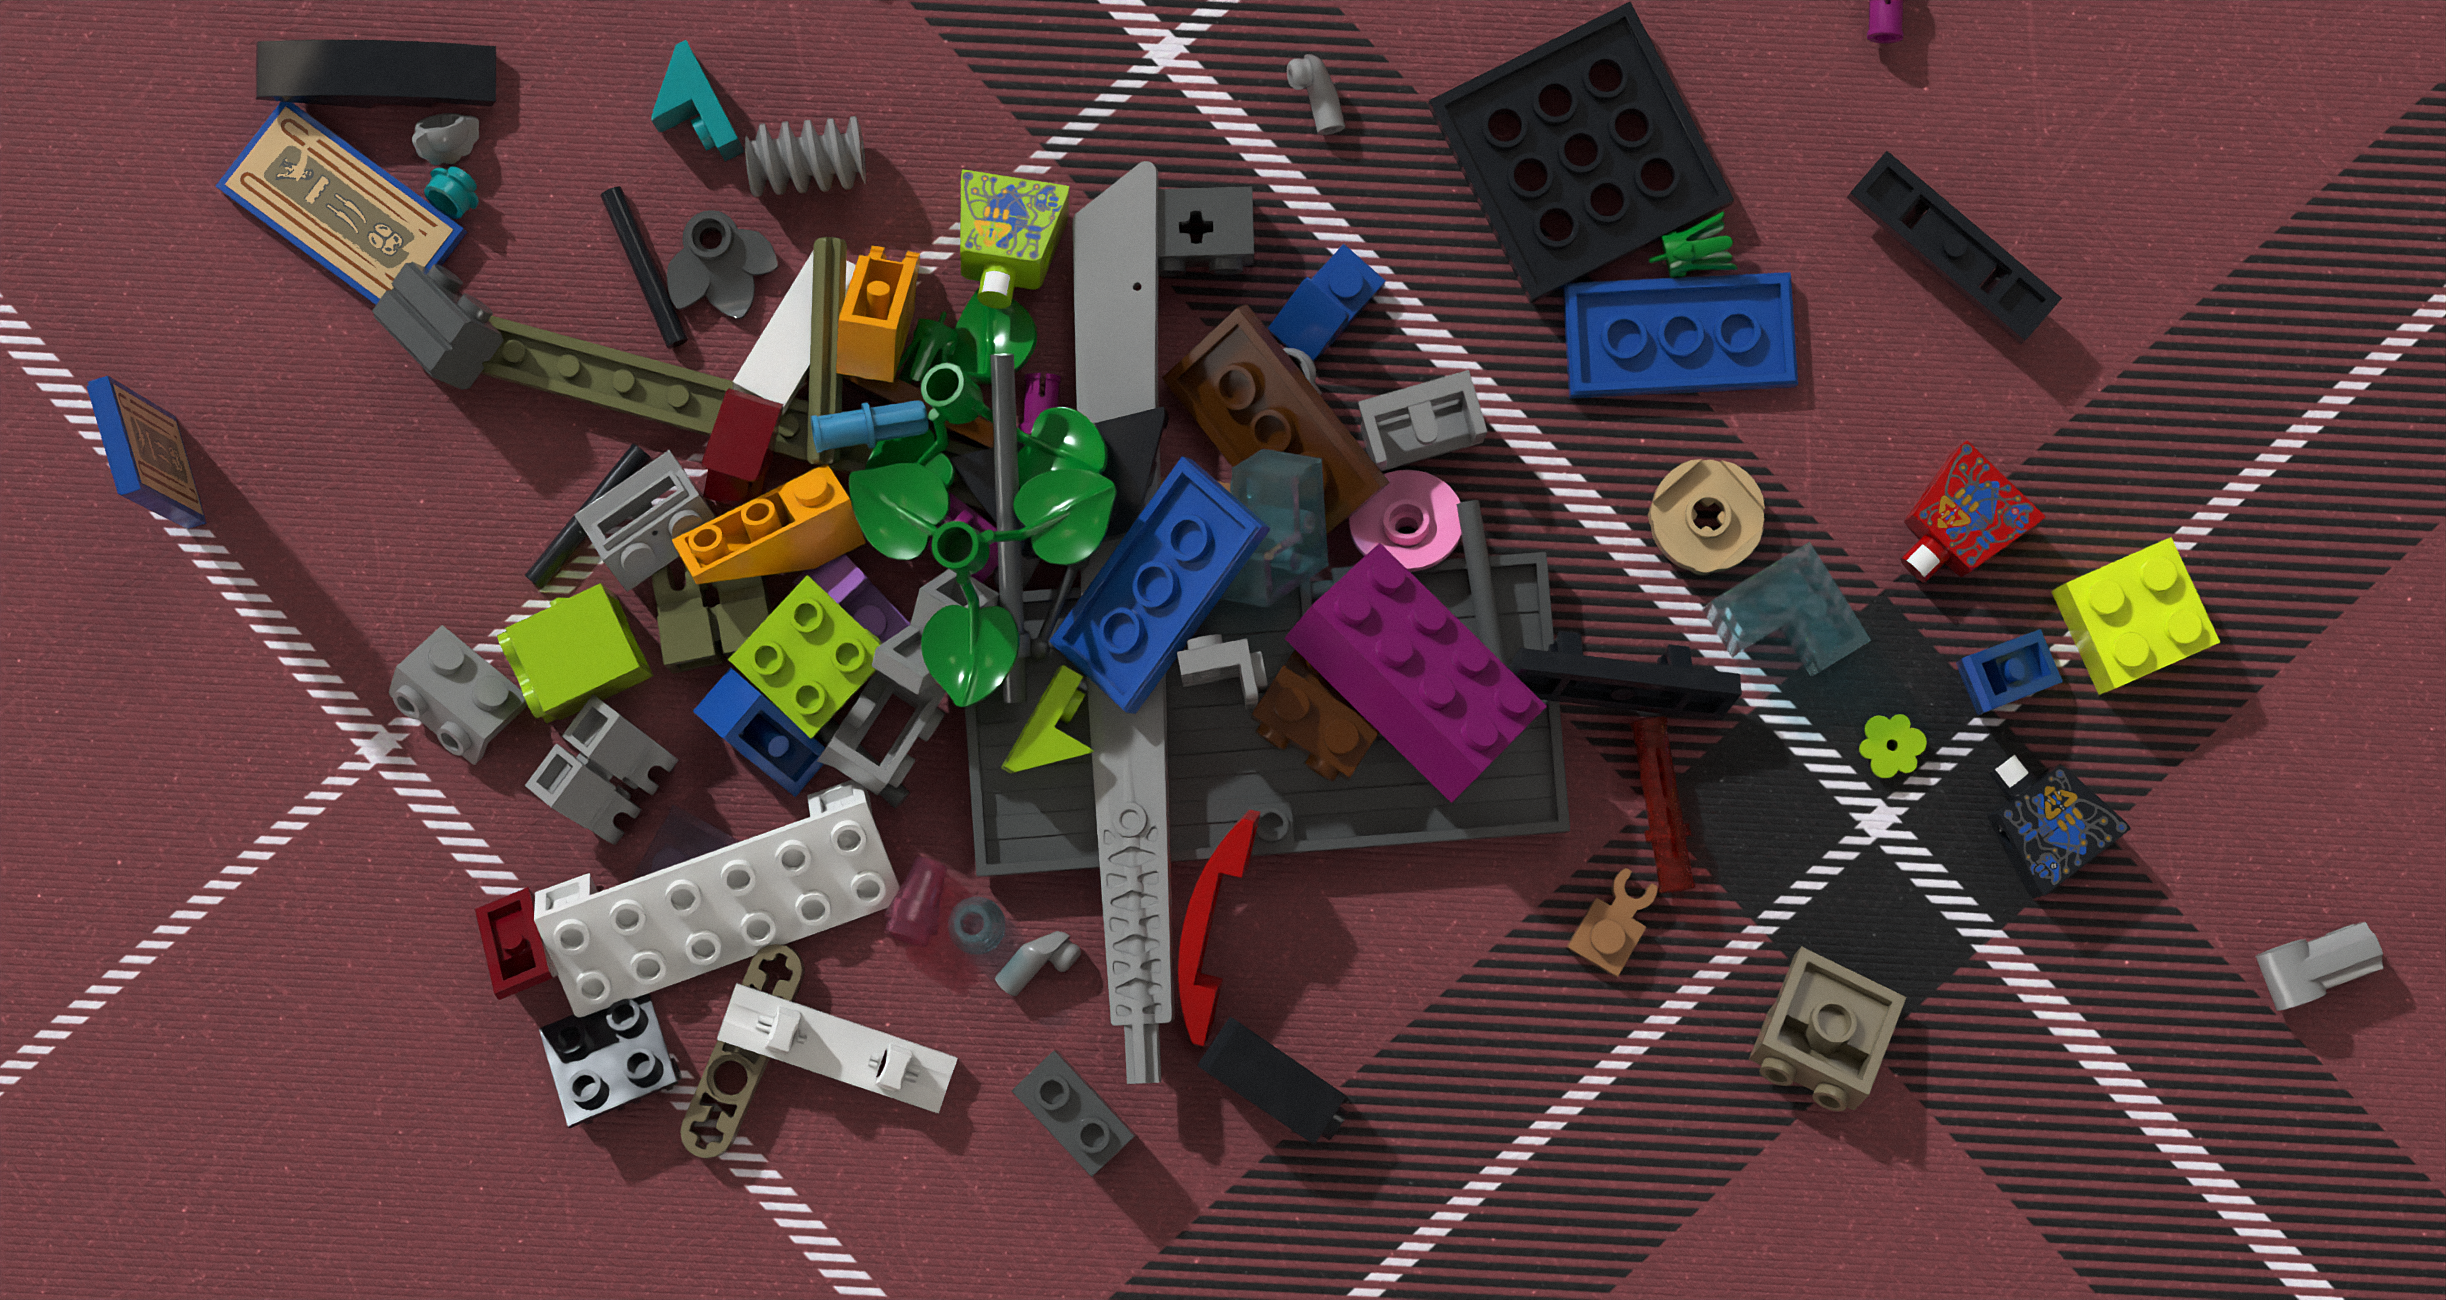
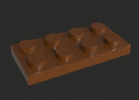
[1162,304,1390,555]

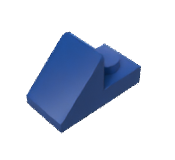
[1268,244,1386,363]
[1956,629,2063,715]

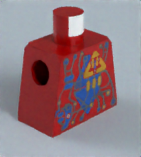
[1900,440,2046,583]

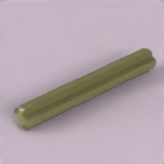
[807,237,847,465]

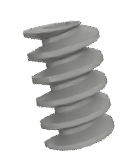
[745,116,866,197]

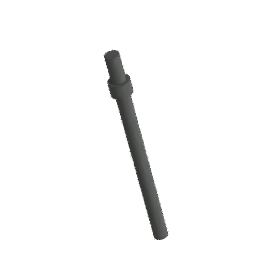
[990,353,1031,703]

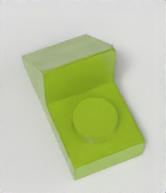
[1001,665,1094,774]

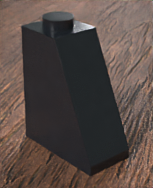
[1197,1016,1349,1144]

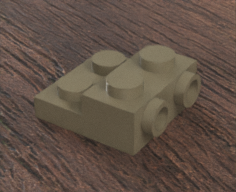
[1749,947,1906,1111]

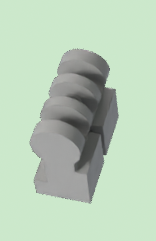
[525,694,679,845]

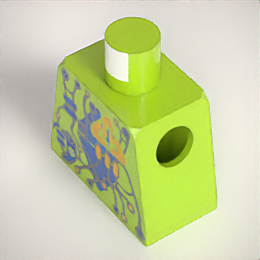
[960,169,1069,309]

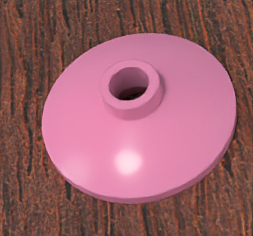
[1349,470,1462,572]

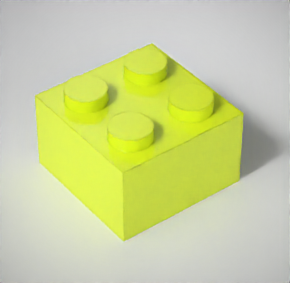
[2051,537,2220,695]

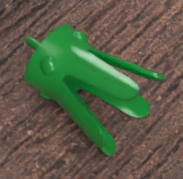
[1649,211,1738,278]
[896,311,960,384]

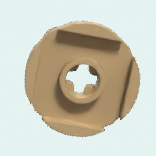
[1648,459,1765,575]

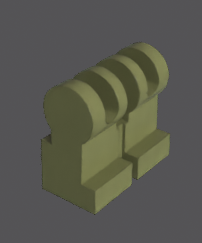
[652,564,772,674]

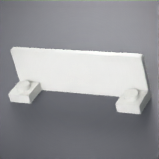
[534,779,903,1017]

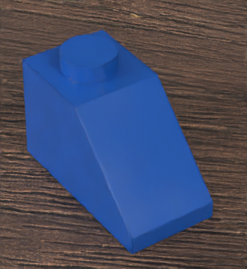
[693,667,825,797]

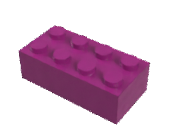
[1284,543,1547,803]

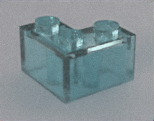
[1220,449,1328,608]
[1702,542,1871,677]

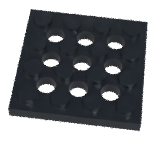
[1428,2,1734,304]

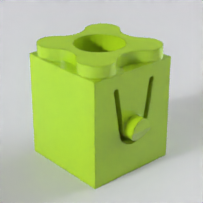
[497,583,654,724]

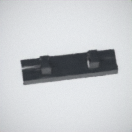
[1847,151,2062,344]
[1508,631,1742,720]

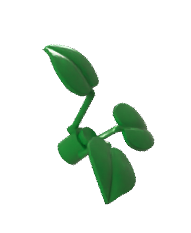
[865,288,1108,490]
[849,463,1117,708]

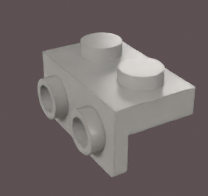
[389,625,527,765]
[1177,634,1268,710]

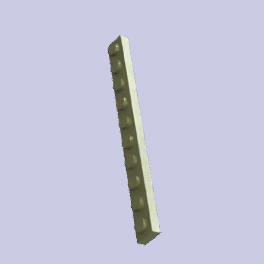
[480,316,987,512]

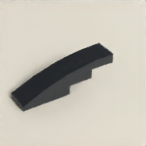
[256,40,496,109]

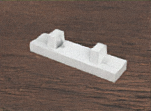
[717,983,958,1114]

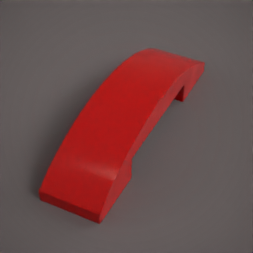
[1178,809,1261,1046]

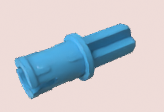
[811,400,929,453]

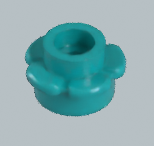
[424,166,479,219]

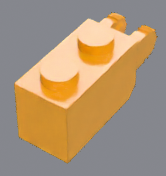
[836,245,920,382]

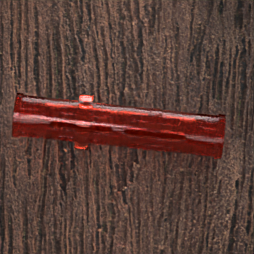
[1630,717,1696,894]

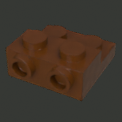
[1251,650,1380,782]

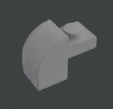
[872,569,1000,695]

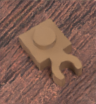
[1566,868,1658,977]

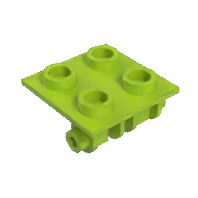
[728,575,883,739]

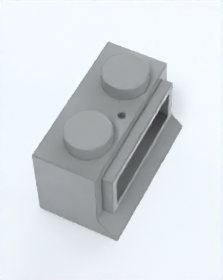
[1358,370,1488,472]
[574,450,717,592]
[817,670,946,796]

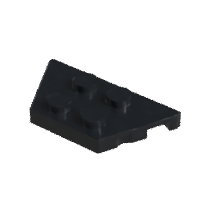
[950,407,1169,560]

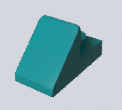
[651,40,745,162]

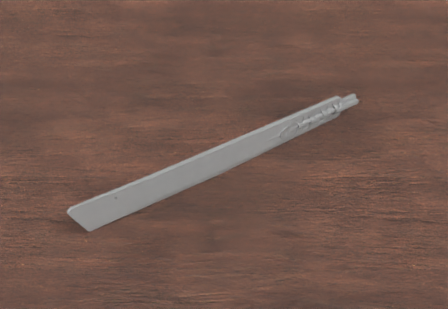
[1072,161,1175,1084]

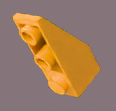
[672,464,866,584]

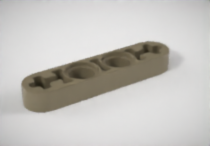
[680,944,805,1158]

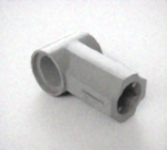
[2255,922,2384,1011]

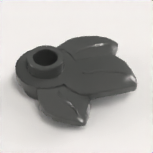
[667,210,778,319]

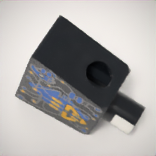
[1988,752,2131,898]

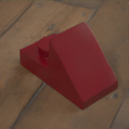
[701,388,784,507]
[475,887,559,1000]

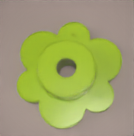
[1859,714,1927,779]

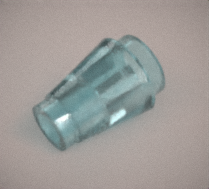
[948,897,1005,954]

